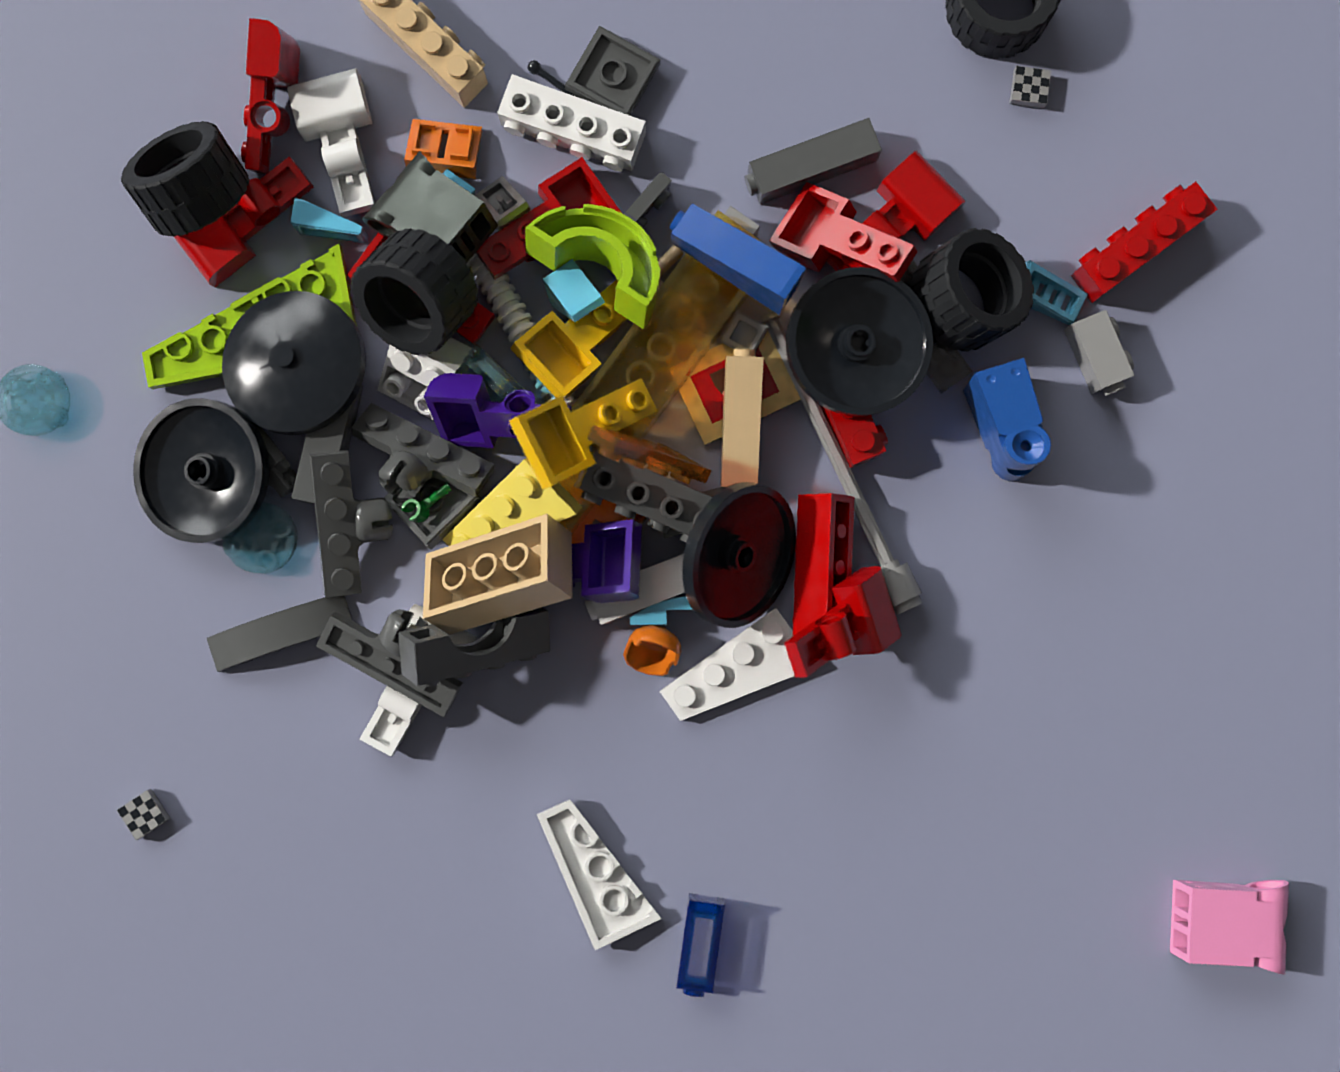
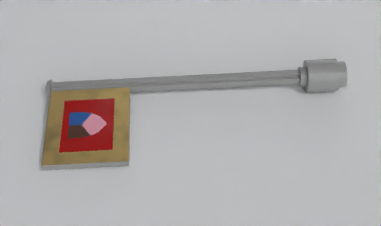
[669,313,922,615]

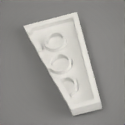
[659,608,795,721]
[536,799,661,950]

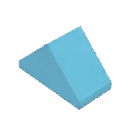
[543,259,605,322]

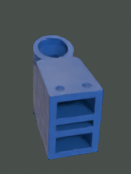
[963,358,1051,481]

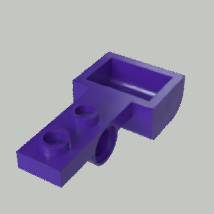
[424,373,572,448]
[572,519,642,603]

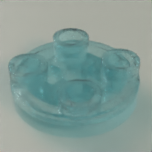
[463,344,526,399]
[0,364,70,436]
[222,502,298,574]

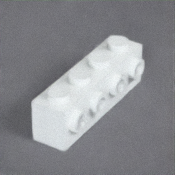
[497,74,646,172]

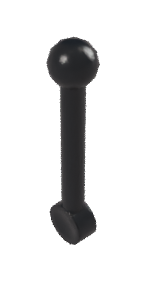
[527,60,582,99]

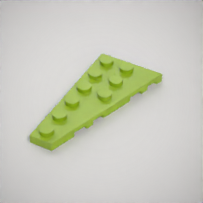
[142,243,357,390]

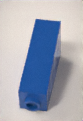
[669,204,806,315]

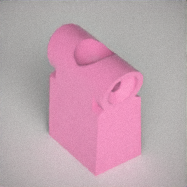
[1170,879,1289,975]

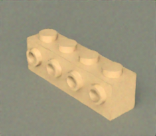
[359,0,488,108]

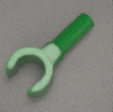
[401,483,452,523]

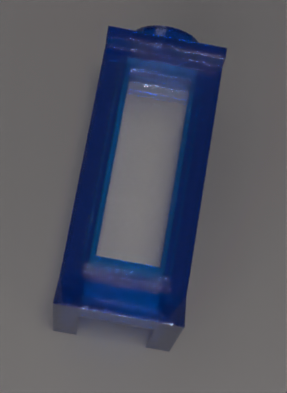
[676,893,726,997]

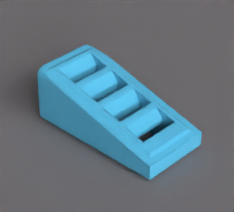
[290,198,369,244]
[1025,261,1088,326]

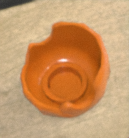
[623,625,682,676]

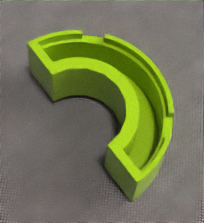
[525,204,660,329]

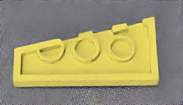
[442,457,583,546]

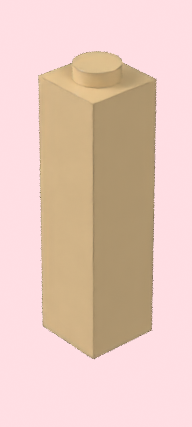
[720,349,763,487]

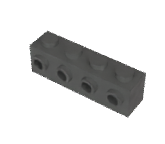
[574,446,713,542]

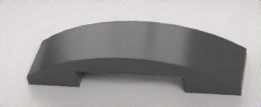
[206,595,353,672]

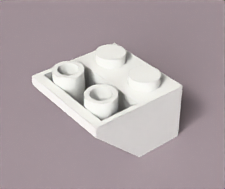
[377,337,474,420]

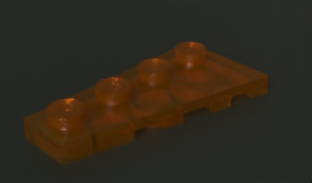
[587,424,712,484]

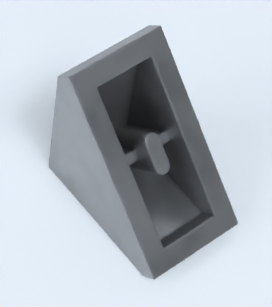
[474,176,531,231]

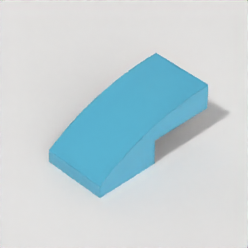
[630,596,693,625]

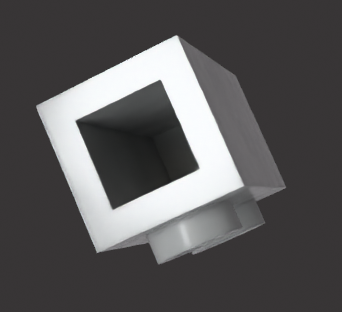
[1064,310,1135,396]

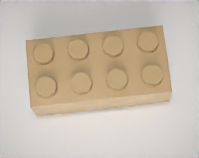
[423,514,572,635]

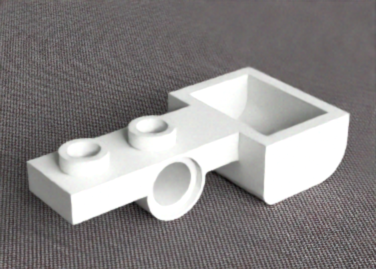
[287,68,375,218]
[360,603,479,757]

